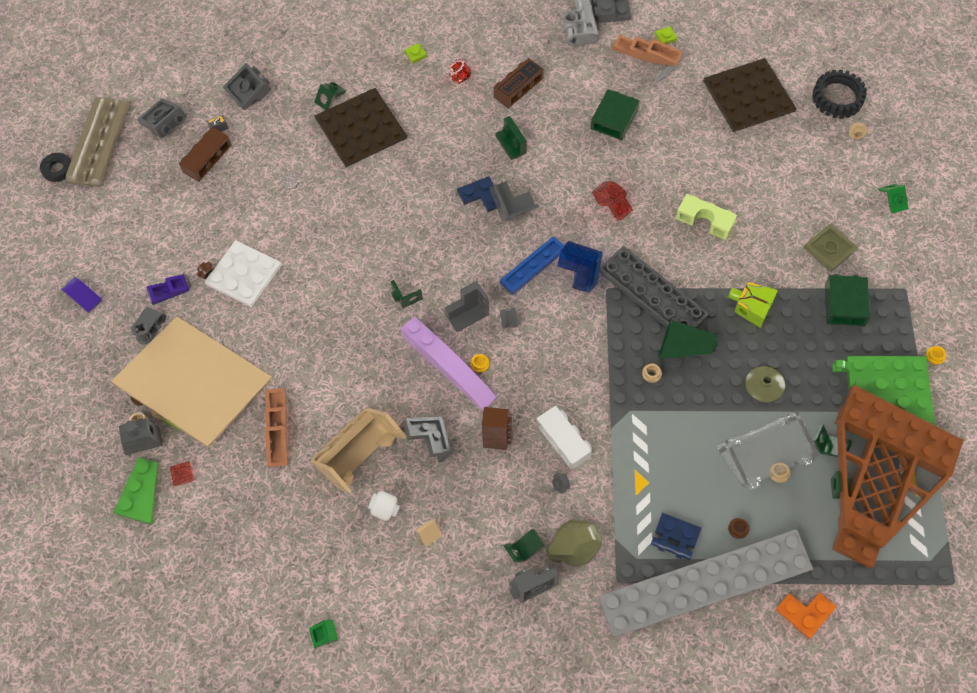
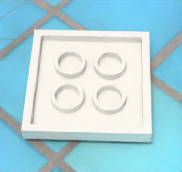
[204,240,282,308]

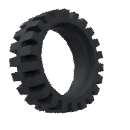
[812,69,867,119]

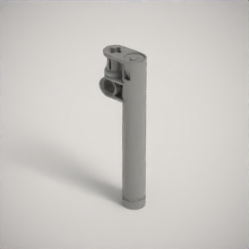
[563,0,599,46]

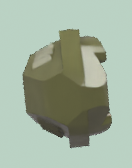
[546,520,602,567]

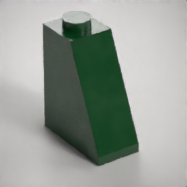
[658,320,718,359]

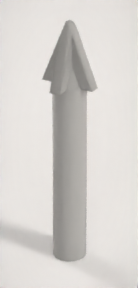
[654,50,688,82]

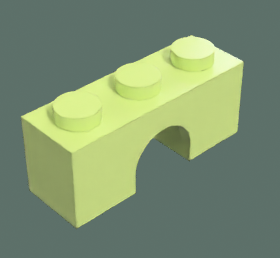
[676,194,737,240]

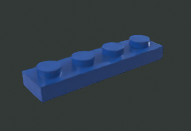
[500,236,566,295]

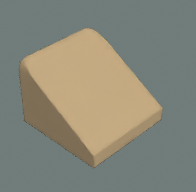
[416,519,442,547]

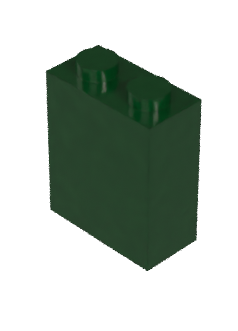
[590,89,640,141]
[825,274,870,326]

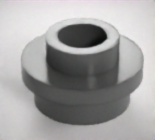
[552,473,570,494]

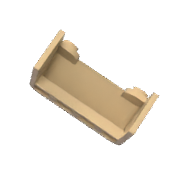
[311,408,407,493]

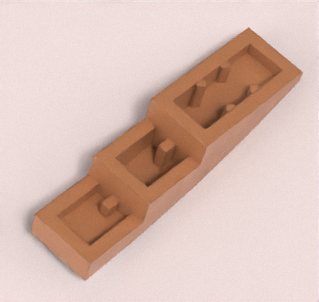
[612,34,683,66]
[265,388,288,467]

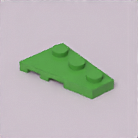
[114,457,158,525]

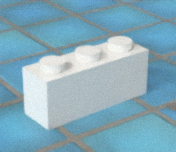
[536,406,592,471]

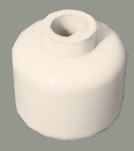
[368,491,400,521]

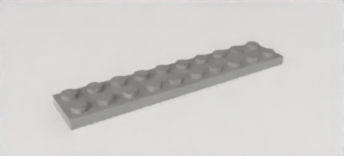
[598,529,813,638]

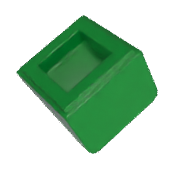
[309,620,338,648]

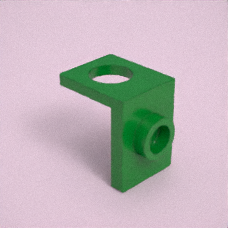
[878,184,909,213]

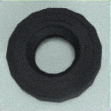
[40,152,71,182]

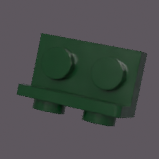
[495,116,527,160]

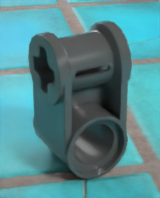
[131,307,166,344]

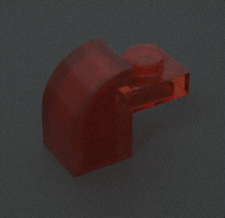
[592,181,633,221]

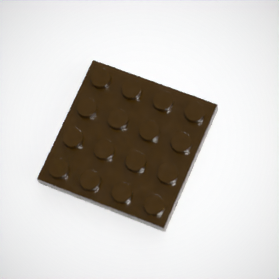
[703,58,797,132]
[314,88,407,167]

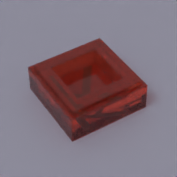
[170,461,194,486]

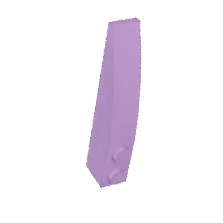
[401,316,497,410]

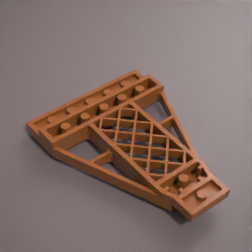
[832,385,964,569]

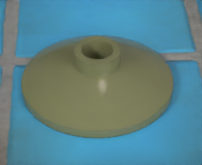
[745,366,785,403]

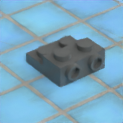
[592,0,632,23]
[223,63,271,110]
[137,98,187,138]
[509,567,559,603]

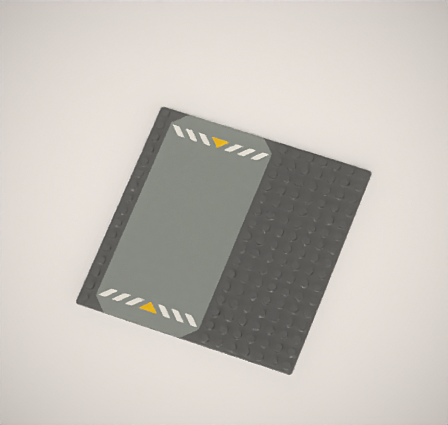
[606,288,955,585]

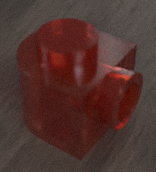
[448,59,471,84]

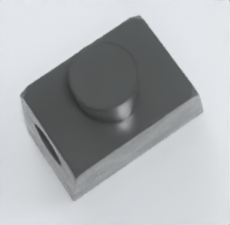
[119,419,163,456]

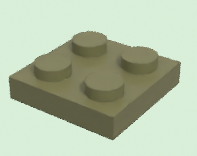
[804,224,858,272]

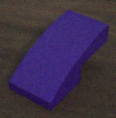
[147,274,189,305]
[61,277,102,313]

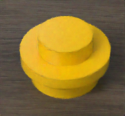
[926,346,946,365]
[470,354,490,373]

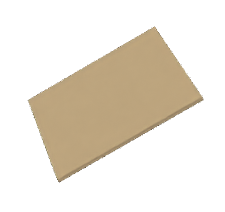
[111,317,272,448]

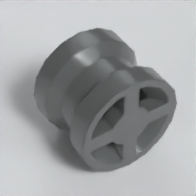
[500,308,518,328]

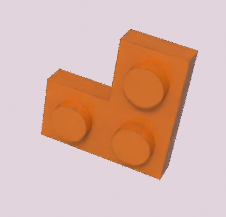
[775,592,836,639]

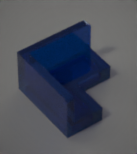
[558,241,603,292]

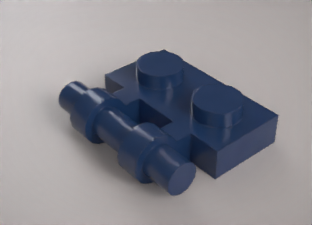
[650,512,702,560]

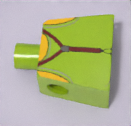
[728,282,778,328]

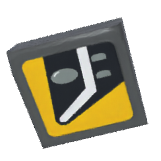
[207,115,229,132]

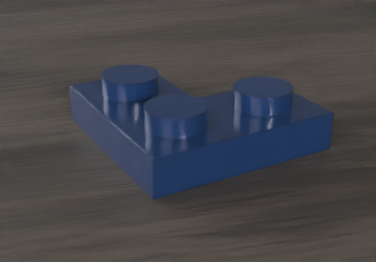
[457,176,497,212]

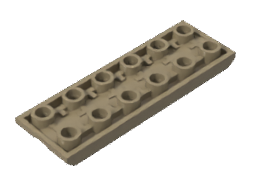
[66,97,131,187]

